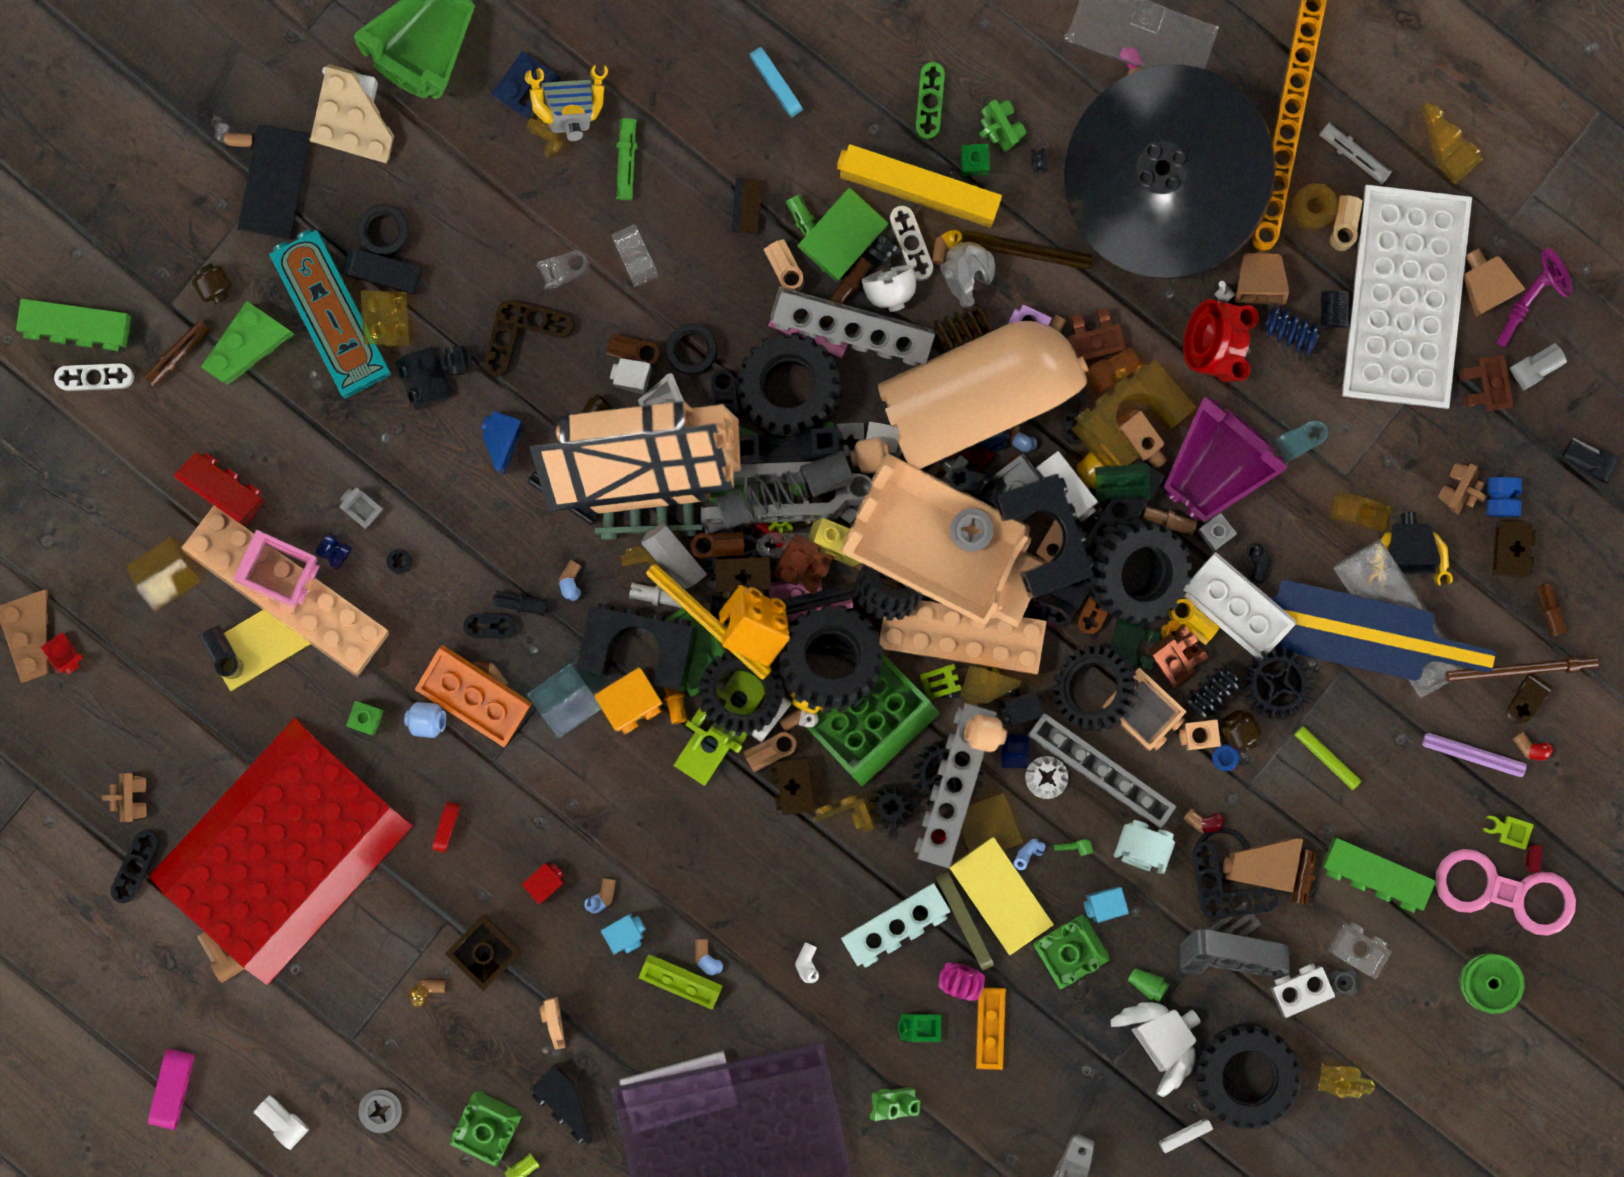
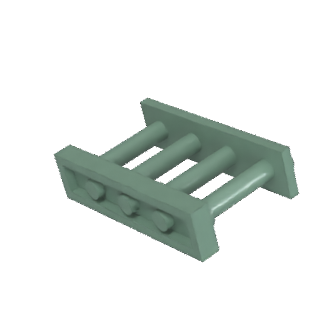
[595,503,703,540]

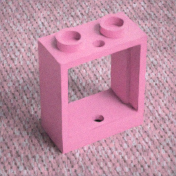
[233,530,319,609]

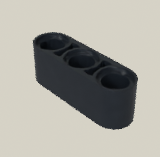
[342,248,423,295]

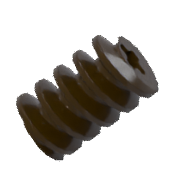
[934,304,993,353]

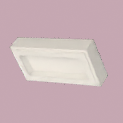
[1158,1118,1213,1153]

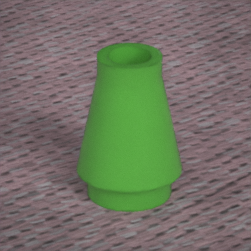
[1128,967,1170,1002]

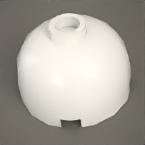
[862,265,917,312]

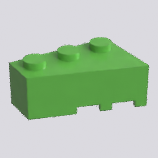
[201,301,295,385]

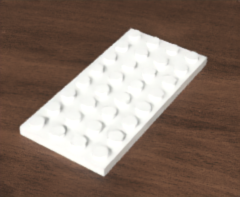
[1342,185,1472,409]

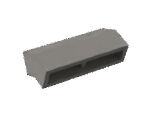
[641,522,707,590]

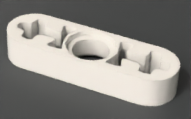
[890,206,933,281]
[54,364,134,391]

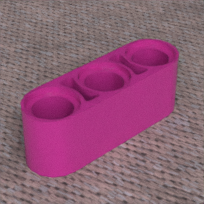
[148,1048,194,1131]

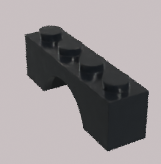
[739,427,844,464]

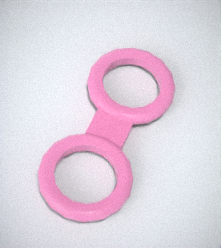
[1435,849,1576,935]

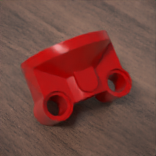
[1183,299,1259,382]

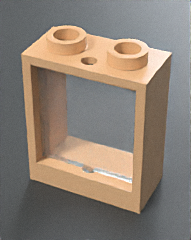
[1101,668,1186,751]

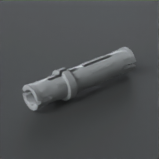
[1319,122,1392,185]

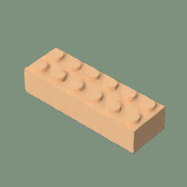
[879,600,1046,675]

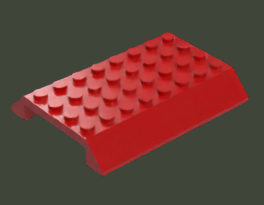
[149,718,413,985]

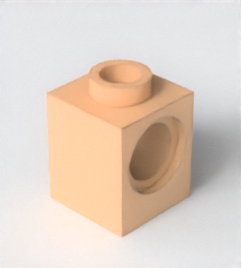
[1179,720,1221,750]

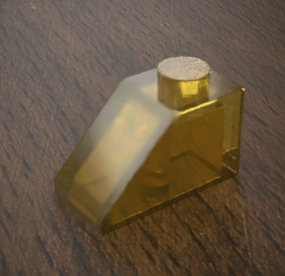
[1330,493,1392,533]
[959,665,1021,707]

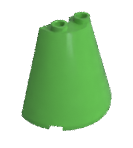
[354,0,475,99]

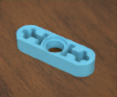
[749,47,803,118]

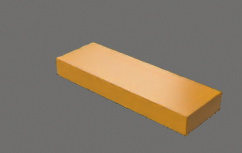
[976,988,1006,1070]

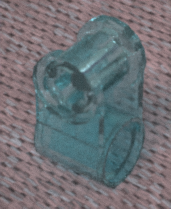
[1274,421,1328,463]

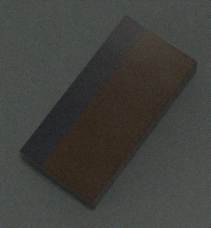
[731,178,762,234]

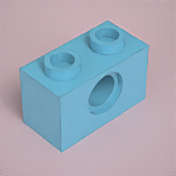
[1083,886,1129,923]

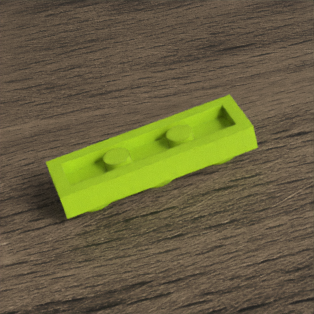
[639,954,723,1010]

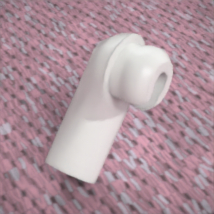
[795,942,819,983]

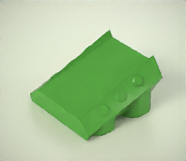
[1034,915,1110,989]
[449,1091,522,1166]

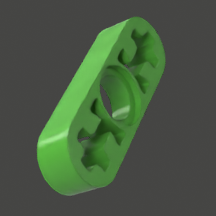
[916,62,945,141]

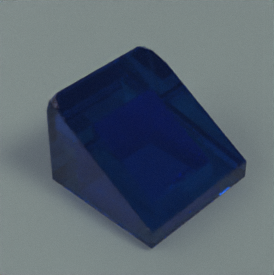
[1001,735,1029,768]

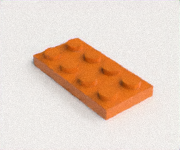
[415,645,532,748]

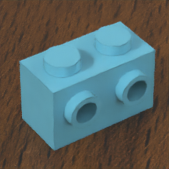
[601,913,646,954]

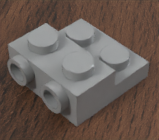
[986,453,1041,522]

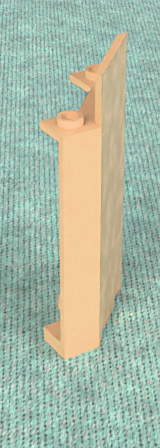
[841,453,1046,628]

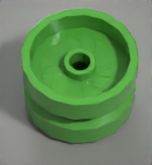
[1459,953,1524,1014]

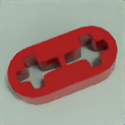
[432,801,460,853]

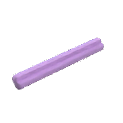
[1422,733,1527,777]

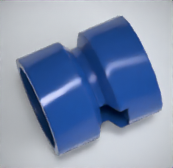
[1486,477,1522,517]

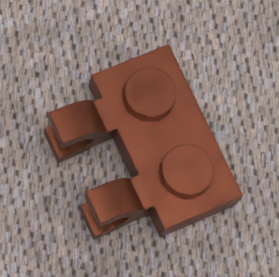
[1067,307,1126,360]
[1458,354,1514,412]
[772,534,834,594]
[1148,624,1209,689]

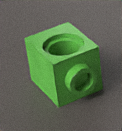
[346,701,384,736]

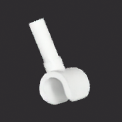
[1214,281,1235,303]

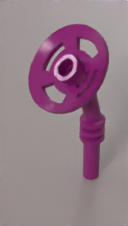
[1496,248,1573,349]

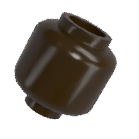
[192,263,232,304]
[1222,710,1262,751]

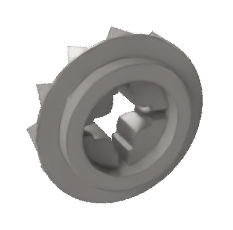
[950,508,993,552]
[359,1089,402,1133]

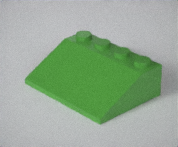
[806,654,940,787]

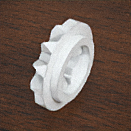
[1025,756,1068,799]

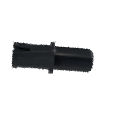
[493,591,547,616]

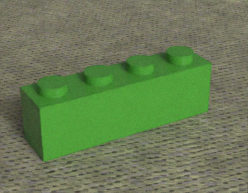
[16,299,131,351]
[1321,838,1436,913]

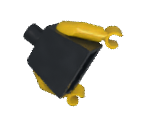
[1369,512,1453,587]

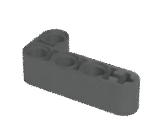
[1180,929,1290,978]

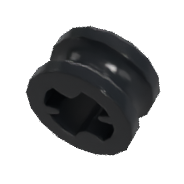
[1031,148,1047,173]
[387,549,412,574]

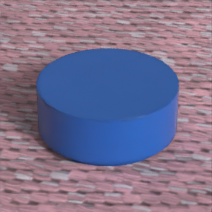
[1211,744,1239,771]

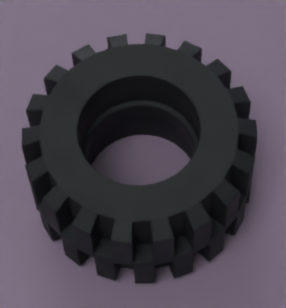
[855,563,923,621]

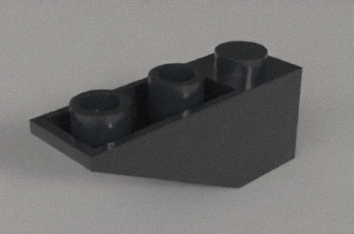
[531,1064,593,1145]

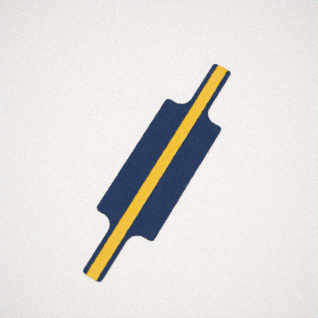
[1272,580,1495,681]

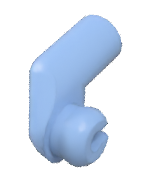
[1014,838,1046,870]

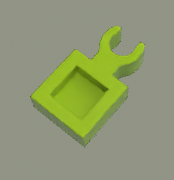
[1482,816,1534,850]

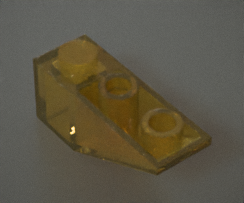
[1420,102,1482,185]

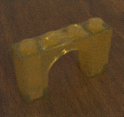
[1072,359,1197,478]

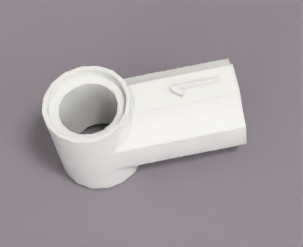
[254,1095,309,1150]

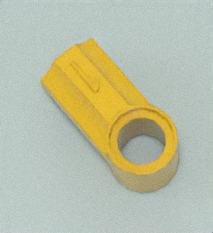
[1167,599,1220,645]

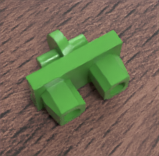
[979,99,1026,152]
[870,1087,920,1121]

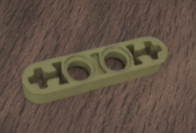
[936,871,994,971]

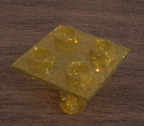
[361,290,409,347]

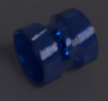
[315,533,352,570]

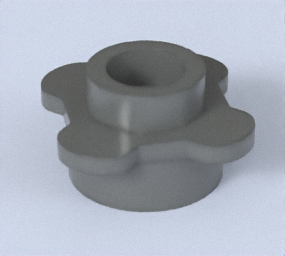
[1330,969,1358,997]

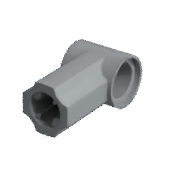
[1509,343,1567,391]

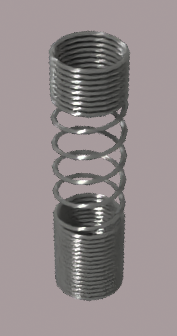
[716,451,854,529]

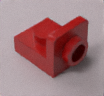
[39,632,83,675]

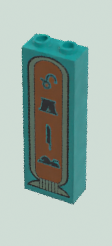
[269,229,392,399]

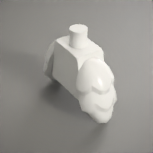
[1111,1002,1201,1097]

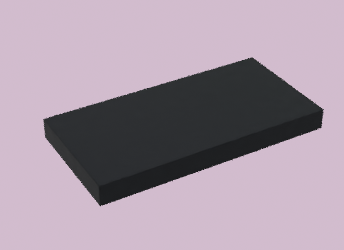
[238,125,311,240]

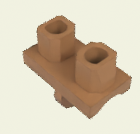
[1438,463,1487,515]
[102,773,146,822]

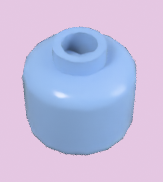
[404,702,446,738]

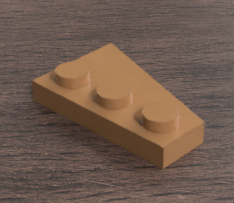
[0,589,49,683]

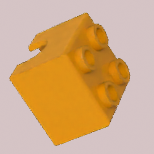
[719,585,790,666]
[594,668,663,734]

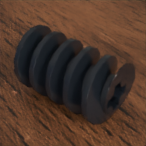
[1182,662,1242,720]

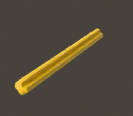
[646,564,771,679]

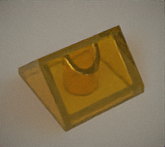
[126,537,200,611]

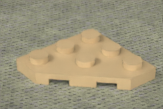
[310,64,394,163]

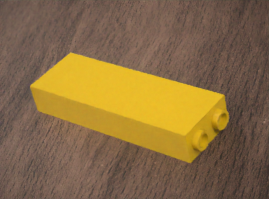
[837,144,1002,228]

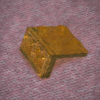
[812,795,874,832]

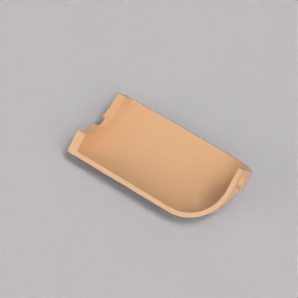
[878,321,1089,469]

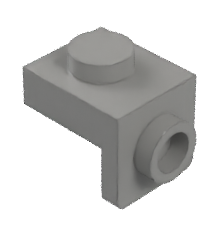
[339,487,384,529]

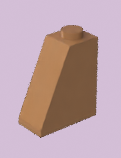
[1223,838,1303,892]

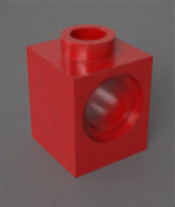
[522,863,565,905]

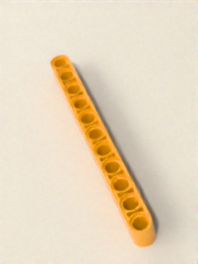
[1252,0,1327,251]

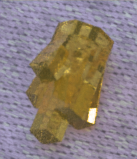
[1318,1064,1375,1099]

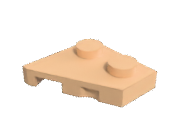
[540,996,566,1050]

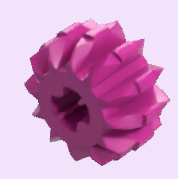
[939,962,985,1001]

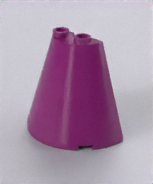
[1164,397,1288,522]

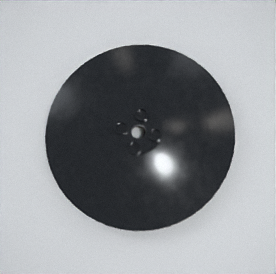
[1064,64,1276,279]

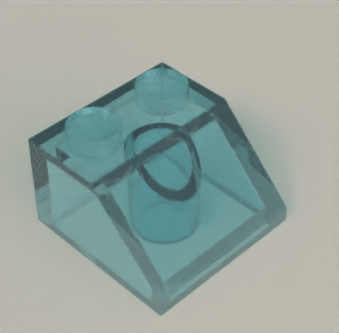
[527,663,601,739]

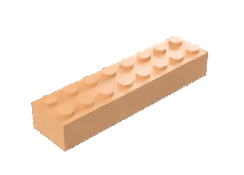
[182,506,389,677]

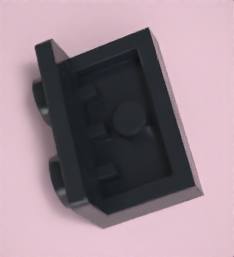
[396,346,453,411]

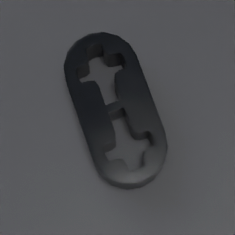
[463,614,515,639]

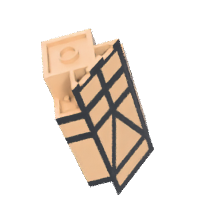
[529,401,741,515]

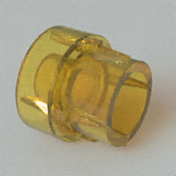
[1291,183,1338,231]

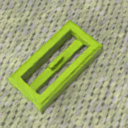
[920,664,961,700]

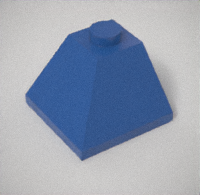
[481,411,524,475]

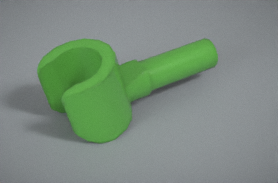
[1054,839,1094,856]

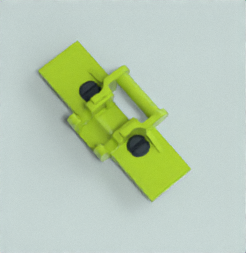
[673,671,765,786]

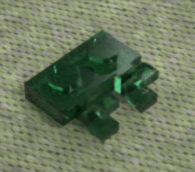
[1106,618,1161,670]

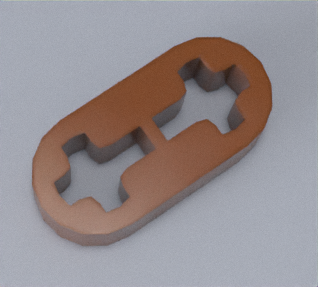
[1077,595,1108,635]

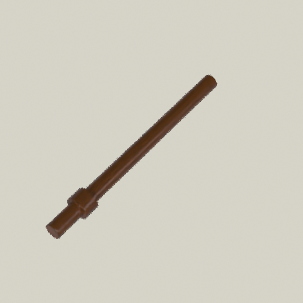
[1445,656,1599,682]

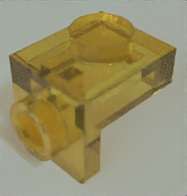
[526,117,563,158]
[621,546,662,569]

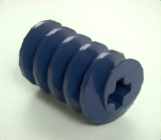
[1261,304,1321,356]

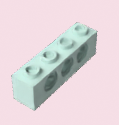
[841,883,950,968]

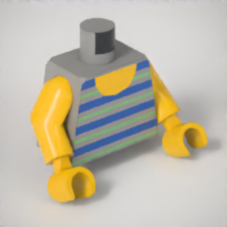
[525,65,608,141]

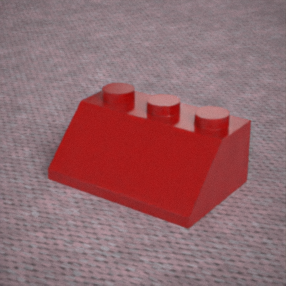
[173,452,265,527]

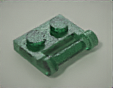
[1095,464,1150,502]

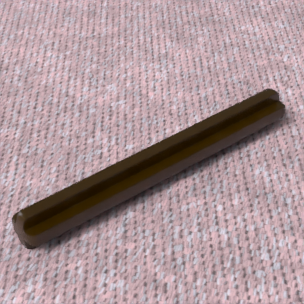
[962,231,1093,270]

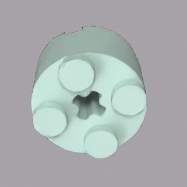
[1114,820,1175,874]

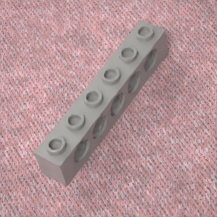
[770,287,935,366]
[914,703,996,868]
[1027,713,1177,828]

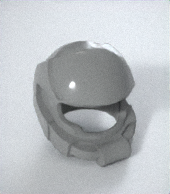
[940,241,996,307]

